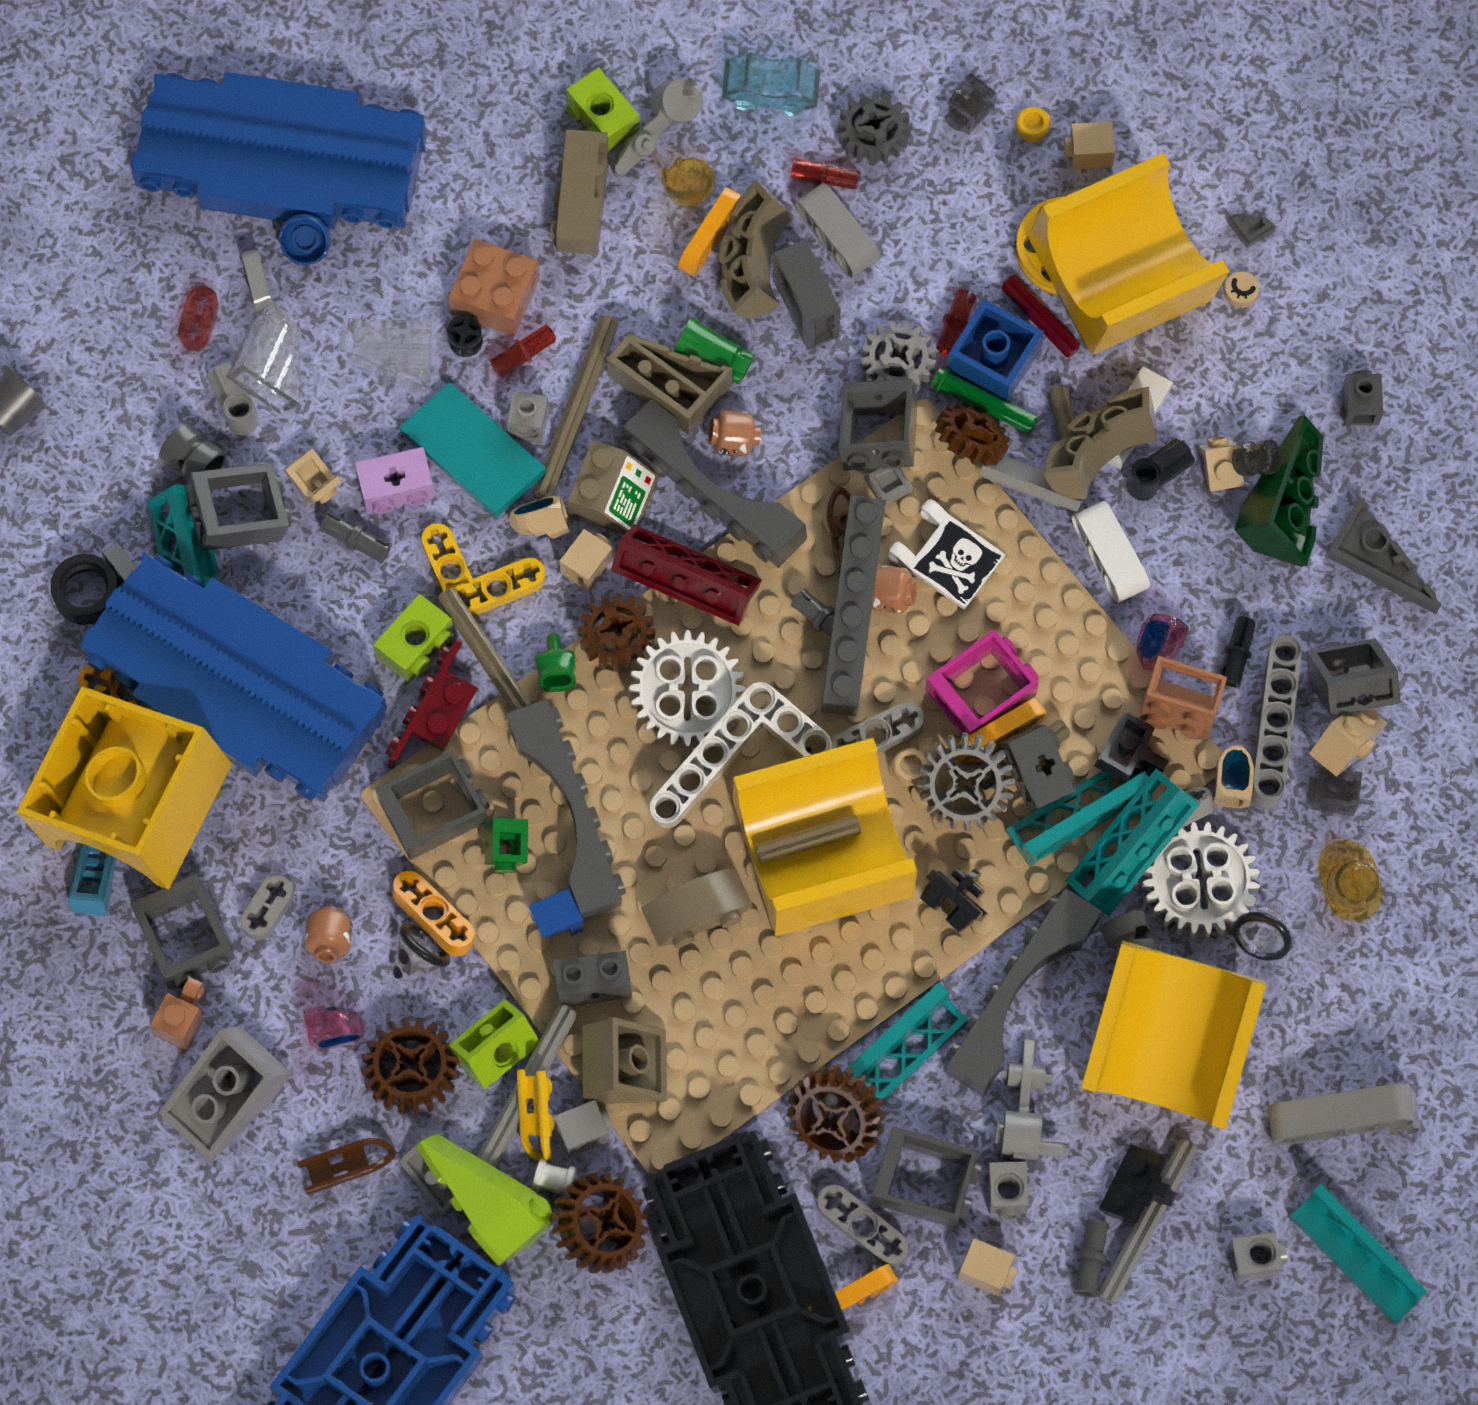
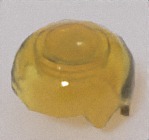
[661,157,716,206]

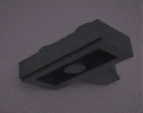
[1094,711,1169,783]
[1099,1144,1177,1225]

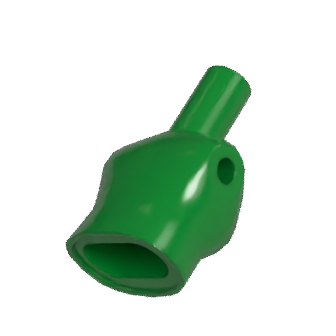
[535,633,576,692]

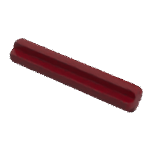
[1002,275,1080,358]

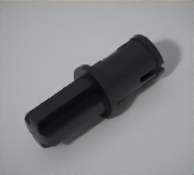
[1220,616,1256,688]

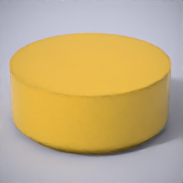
[1016,107,1051,142]

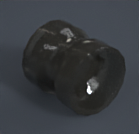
[1232,440,1282,476]

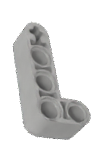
[1268,1083,1421,1145]

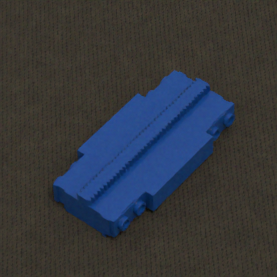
[131,72,427,230]
[80,552,387,802]
[267,1214,516,1405]

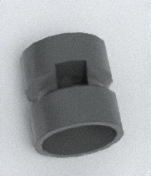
[159,423,226,481]
[1100,910,1160,966]

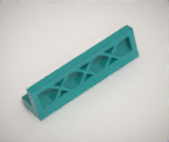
[147,484,221,588]
[1065,768,1200,916]
[1006,771,1149,867]
[843,982,969,1114]
[1289,1184,1427,1325]

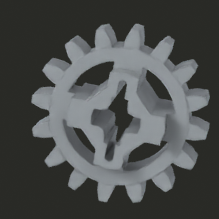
[861,321,936,391]

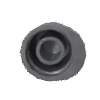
[0,365,47,437]

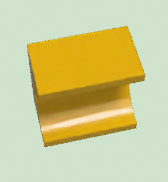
[1028,153,1230,355]
[16,686,233,890]
[733,737,917,937]
[1081,940,1266,1130]

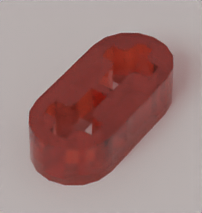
[178,286,219,351]

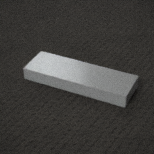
[979,455,1085,512]

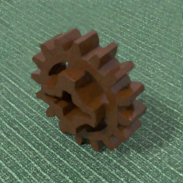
[935,403,1010,467]
[578,594,656,672]

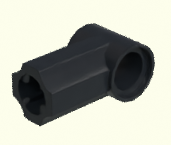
[1127,438,1195,501]

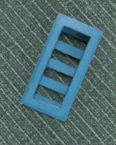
[68,844,116,916]

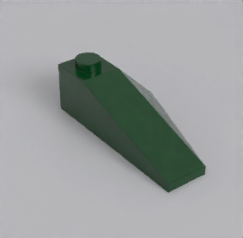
[1234,415,1324,567]

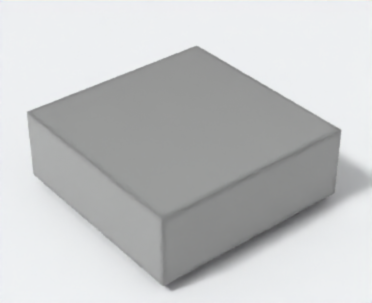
[864,468,913,506]

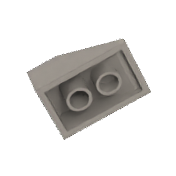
[158,1026,292,1161]

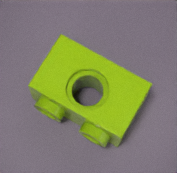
[565,67,640,152]
[373,593,454,682]
[449,999,539,1089]

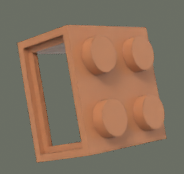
[448,238,540,336]
[1140,656,1228,740]

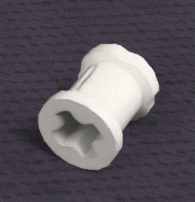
[532,1159,577,1197]

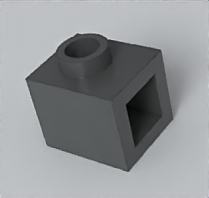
[1342,370,1384,426]

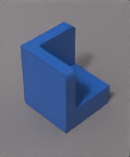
[529,889,584,938]

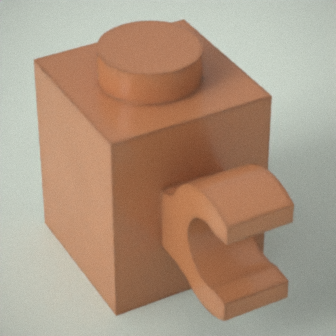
[150,977,205,1051]

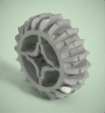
[917,733,1015,831]

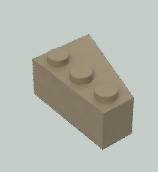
[550,129,609,255]
[607,334,732,435]

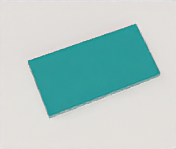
[399,382,546,519]

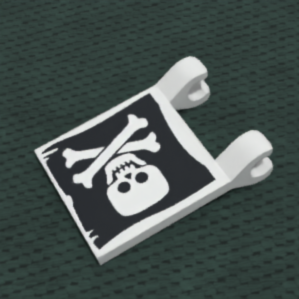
[888,499,1006,610]

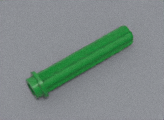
[931,367,1038,433]

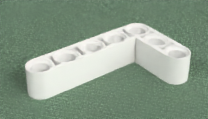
[649,682,832,828]

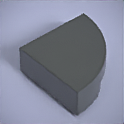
[1227,213,1276,248]

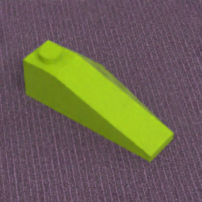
[416,1133,555,1266]

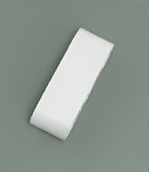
[1071,501,1150,603]

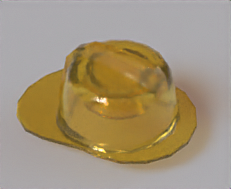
[1318,840,1383,922]

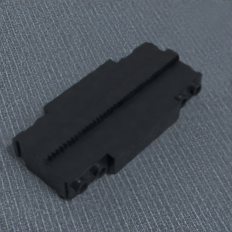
[642,1131,870,1405]

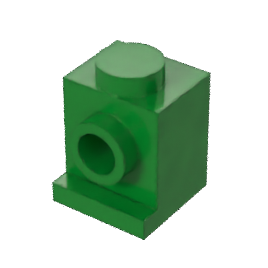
[483,818,528,873]

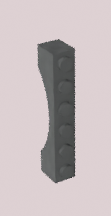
[623,398,807,568]
[821,495,886,716]
[506,699,626,920]
[944,888,1102,1097]

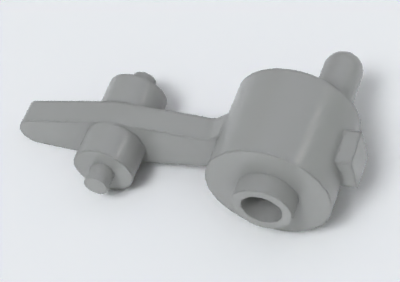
[612,77,703,176]
[995,1038,1067,1162]

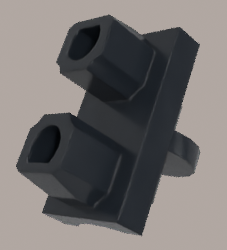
[920,867,988,932]

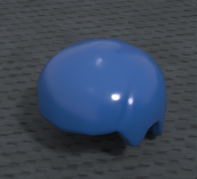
[279,213,331,266]

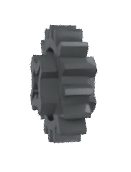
[837,92,911,165]

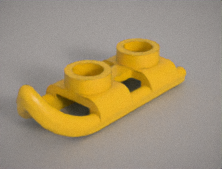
[517,1069,555,1163]

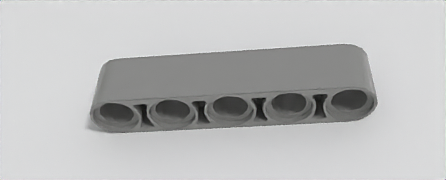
[1251,635,1302,810]

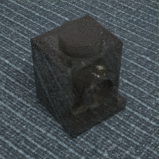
[944,73,997,135]
[1306,768,1363,817]

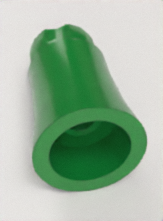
[674,317,754,384]

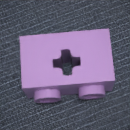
[355,447,435,514]

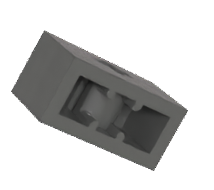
[999,725,1075,809]
[553,950,632,1007]

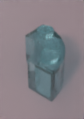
[721,52,820,116]

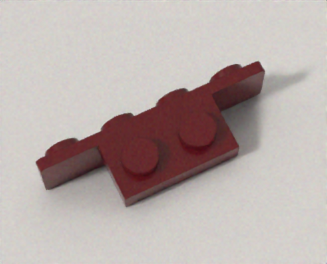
[385,639,478,769]

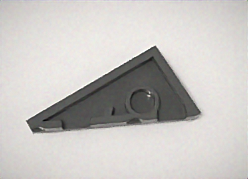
[1326,497,1441,614]

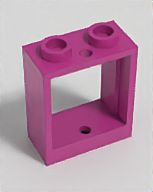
[925,629,1039,735]

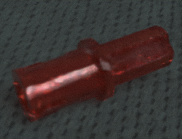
[791,157,860,190]
[936,289,977,356]
[489,325,556,379]

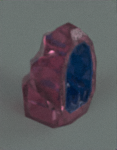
[1136,613,1189,671]
[303,1005,367,1049]

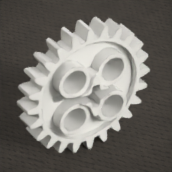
[629,630,746,747]
[1141,822,1260,938]

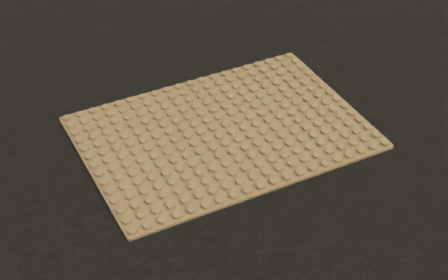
[361,399,1223,1175]

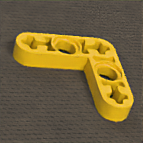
[421,523,546,617]

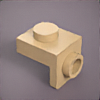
[1199,436,1245,492]
[283,448,342,504]

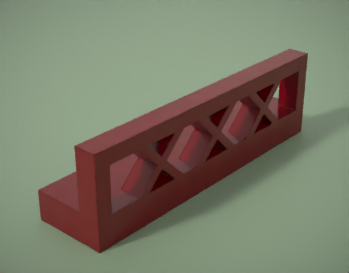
[610,525,762,626]

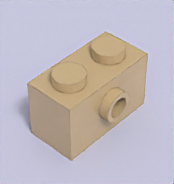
[1309,708,1387,777]

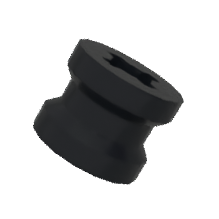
[447,315,483,357]

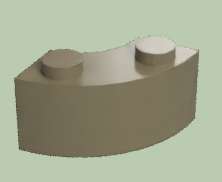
[641,868,753,948]

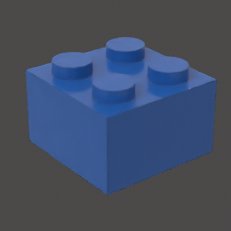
[947,299,1044,401]

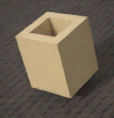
[1064,122,1115,169]
[559,529,614,592]
[958,1238,1018,1297]

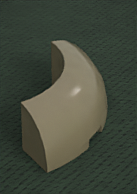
[719,180,794,319]
[1044,387,1157,499]

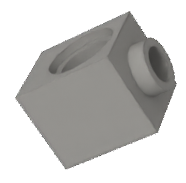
[507,391,549,444]
[554,1100,613,1158]
[987,1162,1029,1220]
[1228,1232,1287,1282]

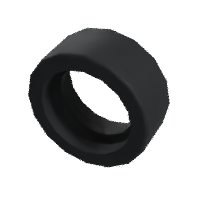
[51,554,120,625]

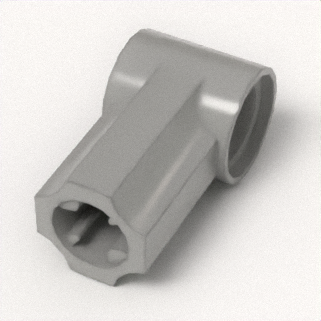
[207,363,259,436]

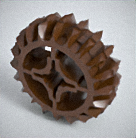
[361,1017,460,1116]
[786,1064,887,1164]
[550,1173,650,1274]

